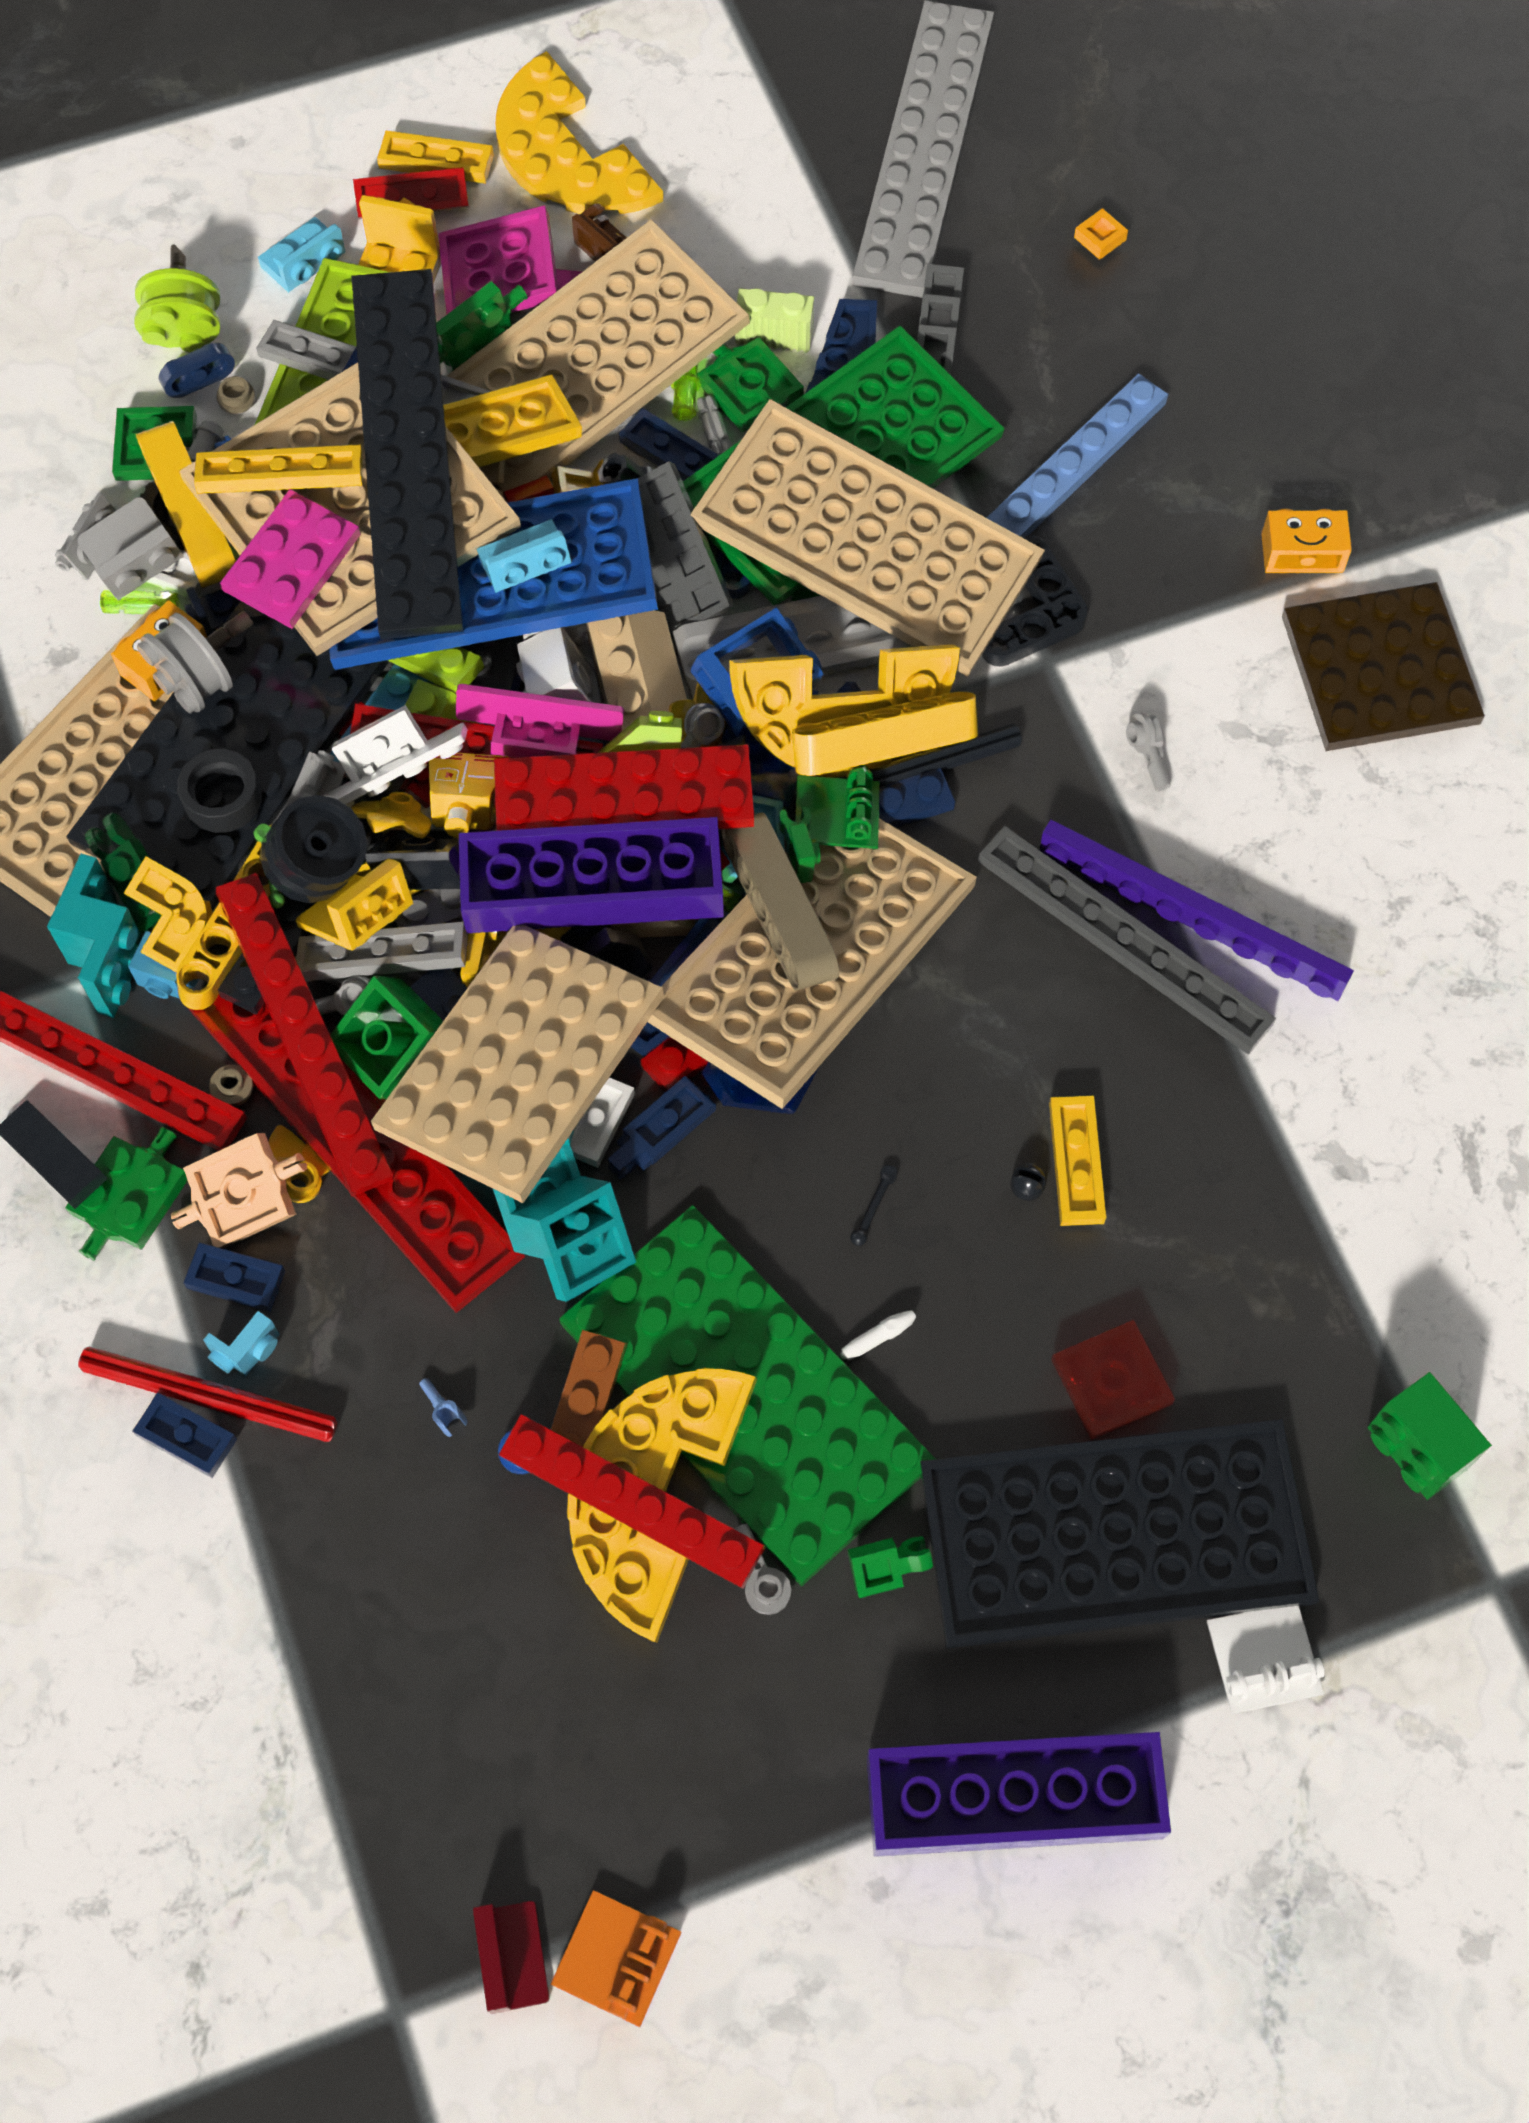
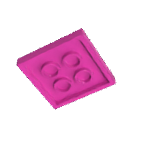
[438,205,559,315]

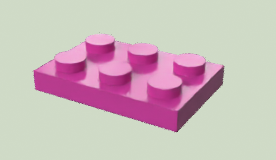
[220,489,361,629]

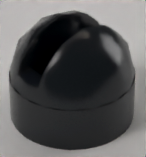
[1010,1162,1047,1201]

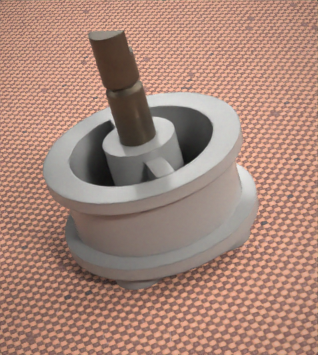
[137,611,253,714]

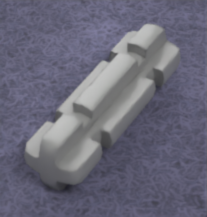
[696,395,732,455]

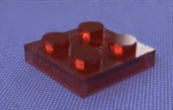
[1051,1320,1175,1440]

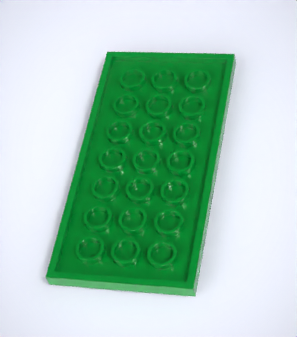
[683,326,1005,606]
[559,1205,935,1587]

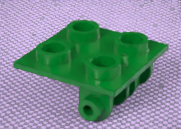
[795,765,879,849]

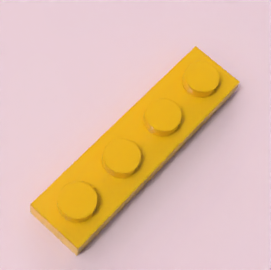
[194,445,363,494]

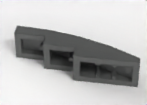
[917,264,964,375]

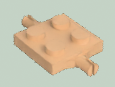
[171,1133,307,1249]

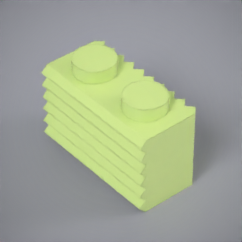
[735,288,815,353]

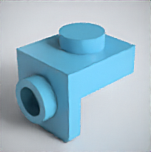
[203,1311,280,1377]

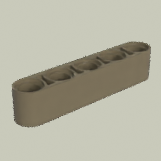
[721,812,839,991]

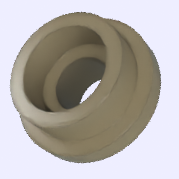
[209,1064,254,1107]

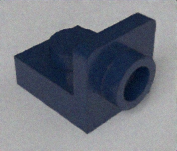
[184,587,240,637]

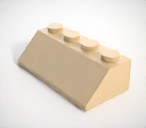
[586,610,687,738]

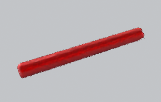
[78,1346,337,1442]

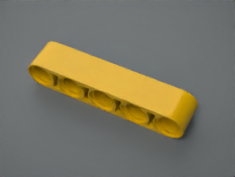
[136,421,236,588]
[792,691,978,776]
[176,824,280,1010]

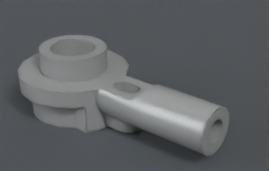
[681,703,724,748]
[1126,712,1171,792]
[314,976,370,1016]
[735,1524,792,1615]

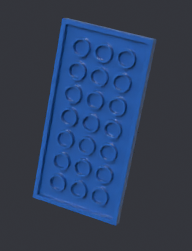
[329,478,658,670]

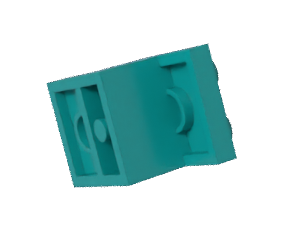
[47,853,142,1018]
[493,1145,636,1302]

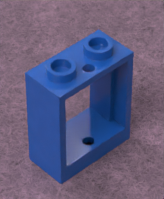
[690,607,824,737]

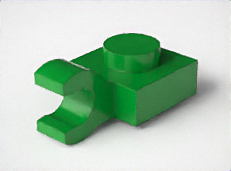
[779,807,820,883]
[847,1536,933,1598]

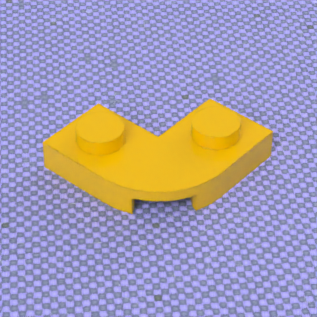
[124,856,207,973]

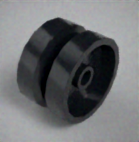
[260,795,368,903]

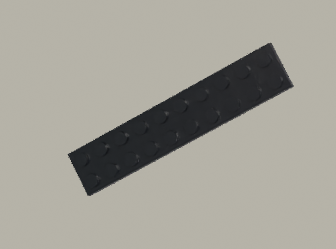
[351,269,464,640]

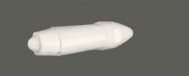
[840,1310,916,1361]

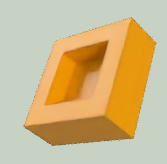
[1074,208,1128,259]

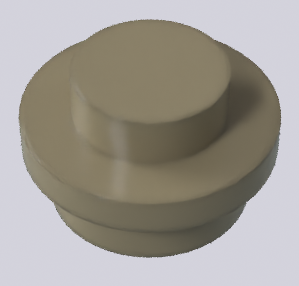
[216,376,256,414]

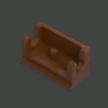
[572,203,627,262]

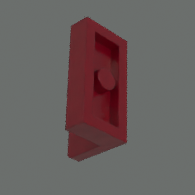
[473,1901,550,2014]

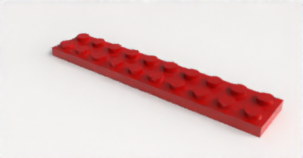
[188,995,525,1313]

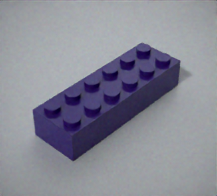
[459,817,724,933]
[867,1732,1171,1857]

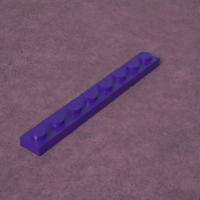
[1039,820,1354,1001]

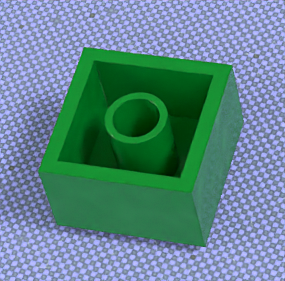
[330,976,443,1099]
[1367,1372,1492,1500]

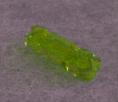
[100,590,180,614]

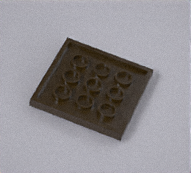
[1282,582,1485,751]

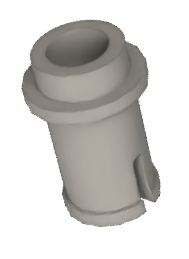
[188,420,224,463]

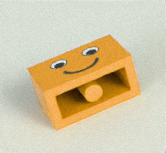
[1261,509,1352,573]
[111,600,207,702]

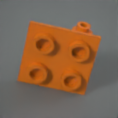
[551,1890,682,2027]

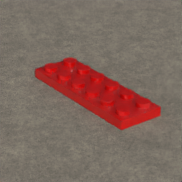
[494,745,754,831]

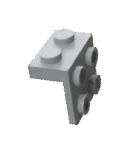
[77,497,184,600]

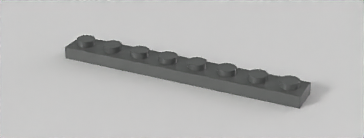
[978,826,1276,1055]

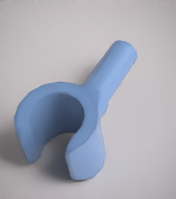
[419,1378,468,1437]

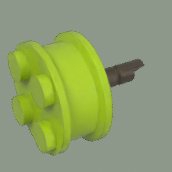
[134,244,220,353]

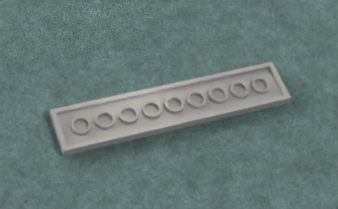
[852,0,994,298]

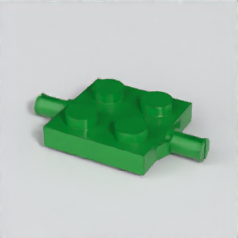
[437,281,528,374]
[697,337,804,433]
[65,1127,188,1261]

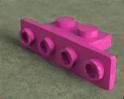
[456,684,624,757]

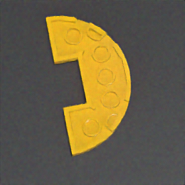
[495,51,663,214]
[729,644,960,777]
[567,1369,757,1643]

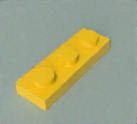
[377,130,494,184]
[1049,1096,1106,1226]

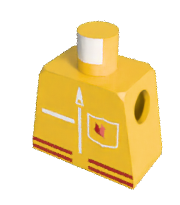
[429,753,509,838]

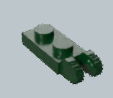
[85,812,162,934]

